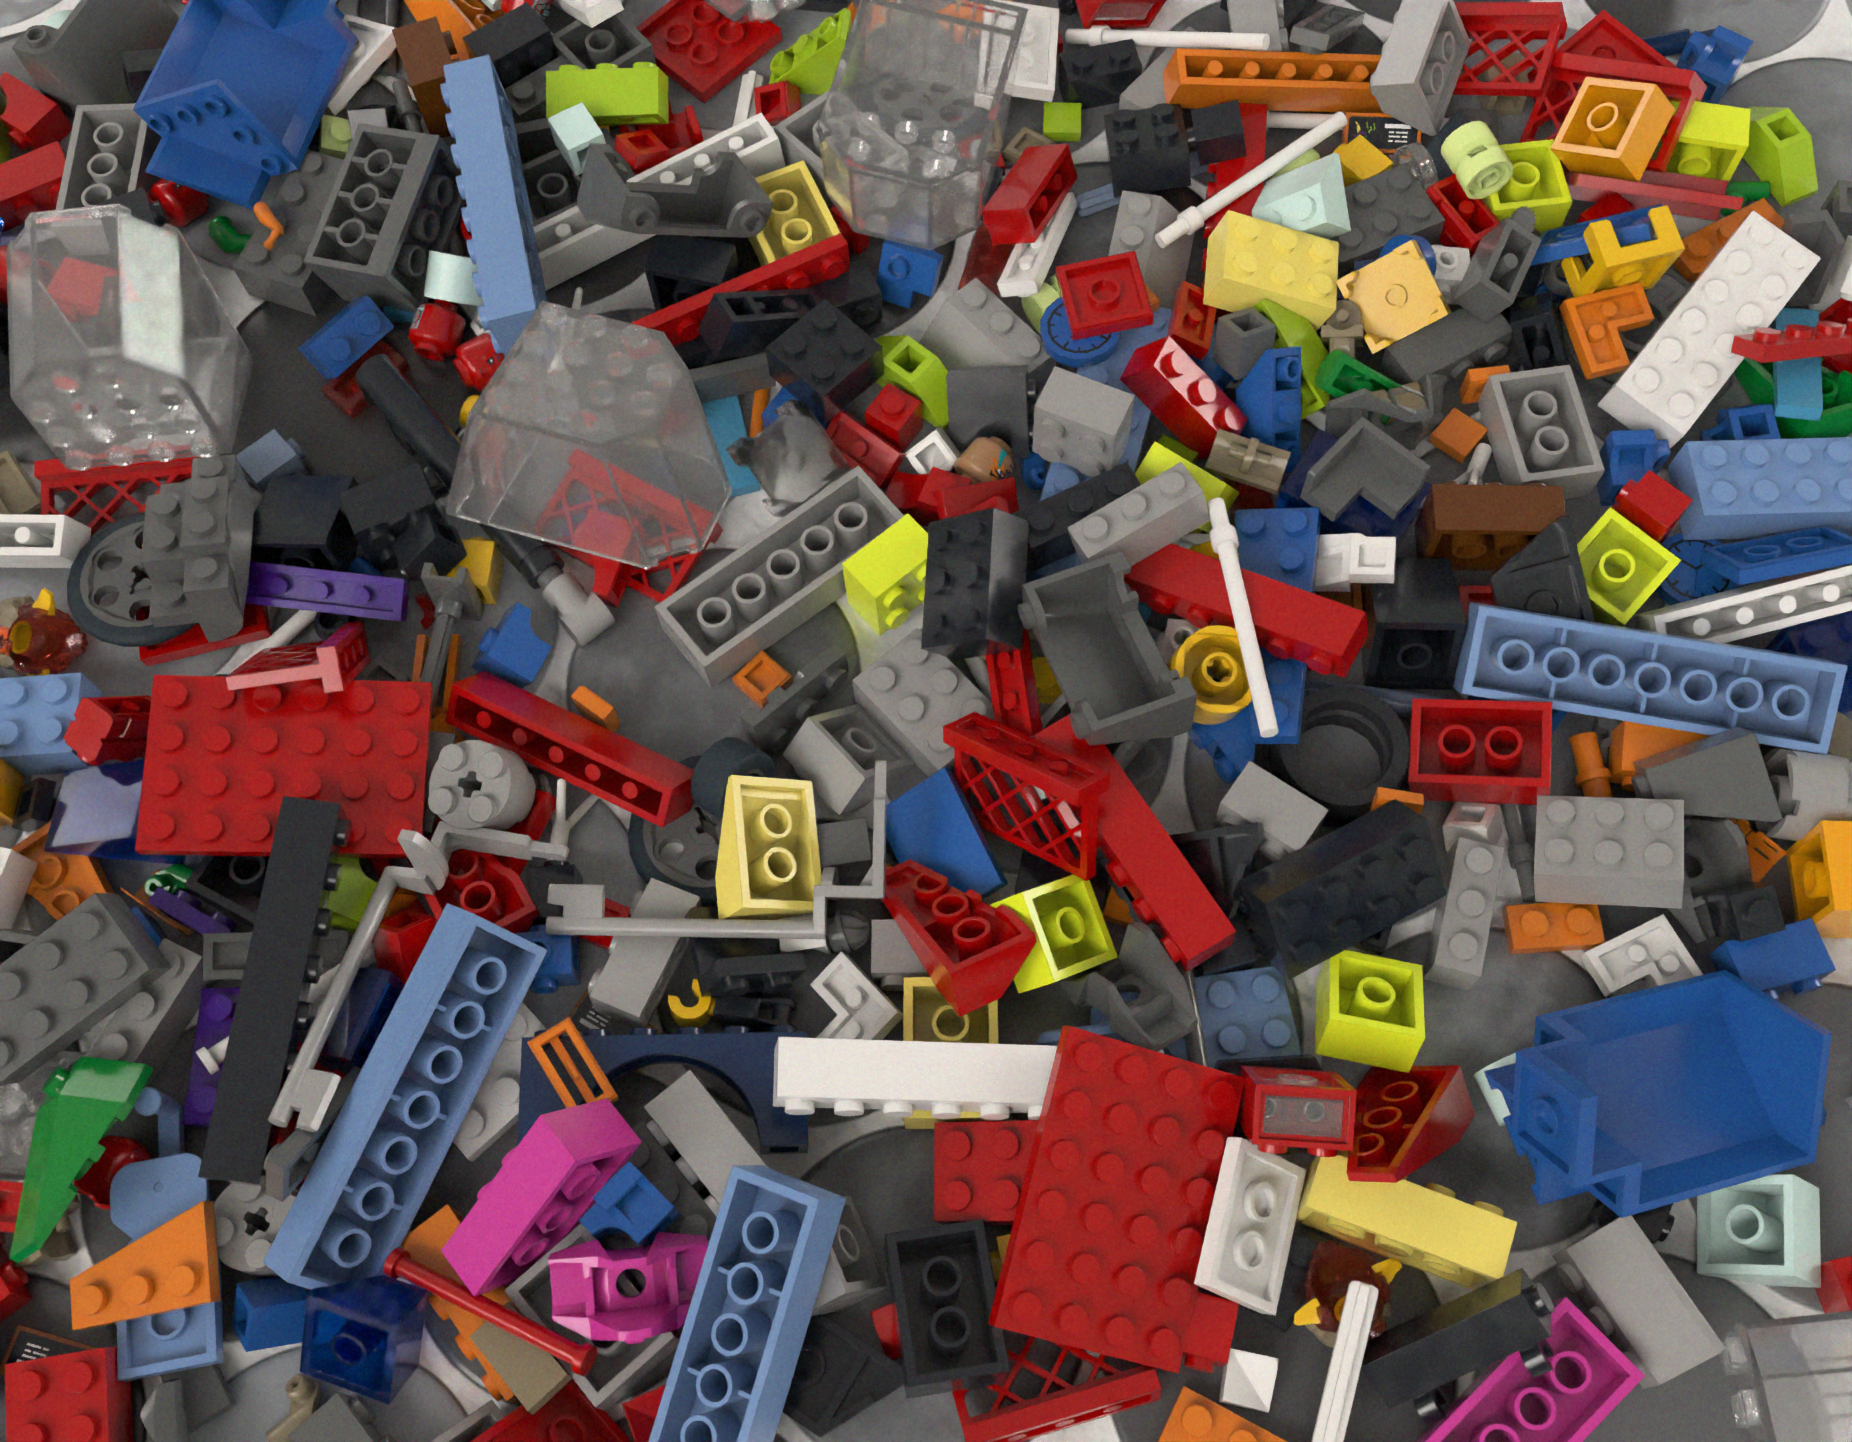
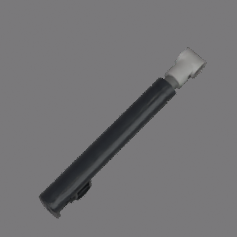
[355,354,615,648]

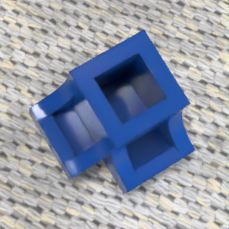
[1676,25,1754,104]
[876,228,944,309]
[1699,403,1781,441]
[1597,429,1671,506]
[471,602,552,689]
[578,1161,681,1247]

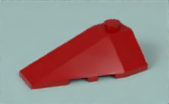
[407,816,539,934]
[882,859,1036,1017]
[1346,1065,1475,1183]

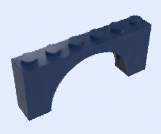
[517,1025,809,1155]

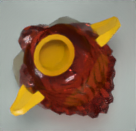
[0,588,89,676]
[1294,1240,1402,1348]

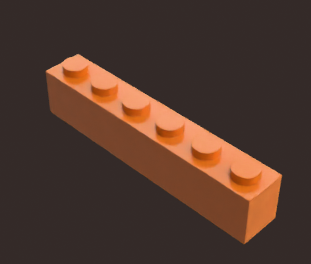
[1163,48,1382,113]

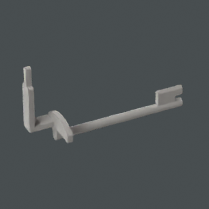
[546,760,887,939]
[268,821,570,1132]

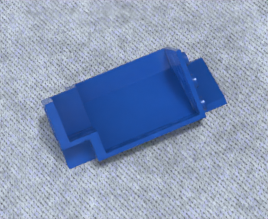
[133,0,357,210]
[1484,970,1832,1218]

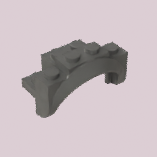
[141,454,254,642]

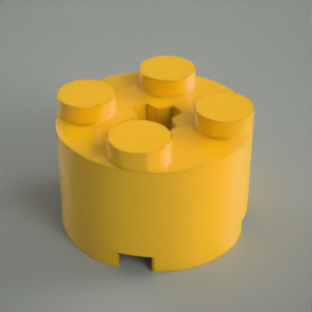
[1167,625,1264,725]

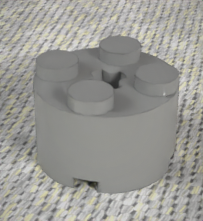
[428,740,535,832]
[1754,748,1852,841]
[214,1183,300,1278]

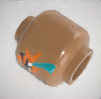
[955,437,1015,484]

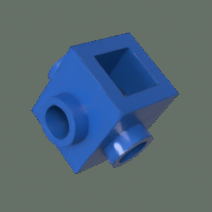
[516,925,580,994]

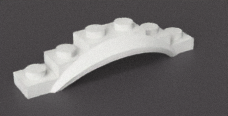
[1172,533,1396,592]

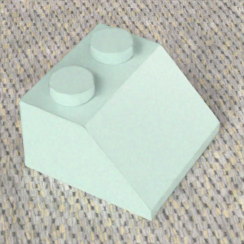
[1252,153,1351,239]
[1697,1174,1821,1288]

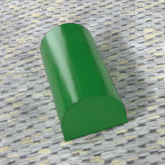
[1315,349,1402,424]

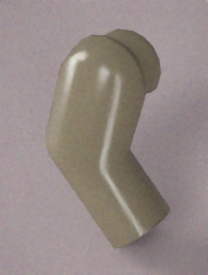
[266,1373,322,1442]

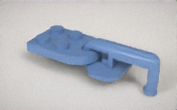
[1033,966,1302,1068]
[110,1087,224,1382]

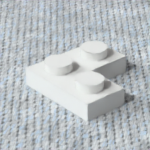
[1580,914,1703,998]
[810,951,903,1040]

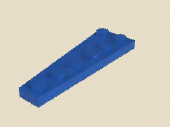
[1235,507,1322,744]

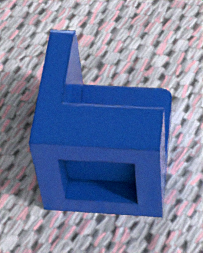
[231,1276,311,1352]

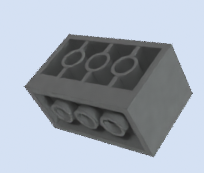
[303,123,466,314]

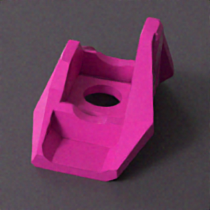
[548,1232,708,1344]

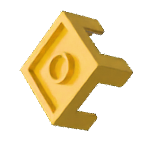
[1561,205,1685,298]
[1336,240,1452,354]

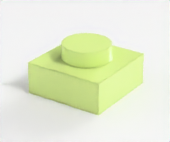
[319,114,352,160]

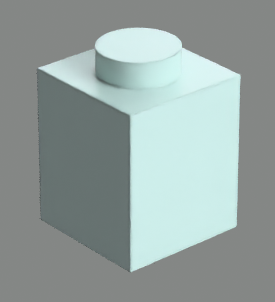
[548,102,606,176]

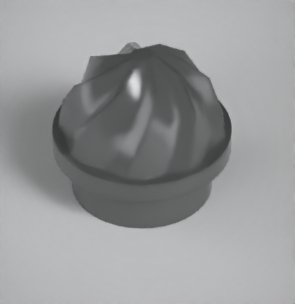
[826,908,870,954]

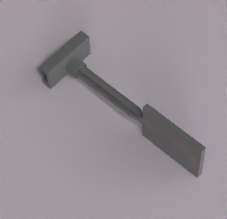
[420,562,484,835]

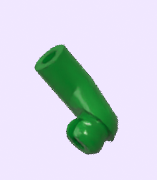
[1720,181,1770,215]
[208,216,252,254]
[144,864,195,897]

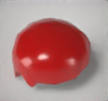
[74,1135,151,1210]

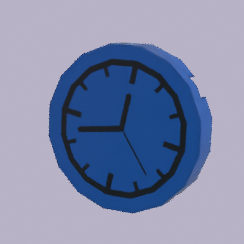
[1040,297,1121,368]
[1655,533,1737,605]

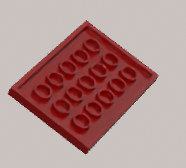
[135,674,433,858]
[988,1025,1245,1373]

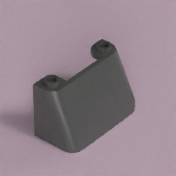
[12,0,179,118]
[577,143,774,238]
[1017,551,1197,745]

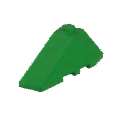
[1734,357,1852,439]
[9,1056,154,1263]

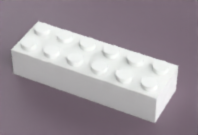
[1597,211,1821,448]

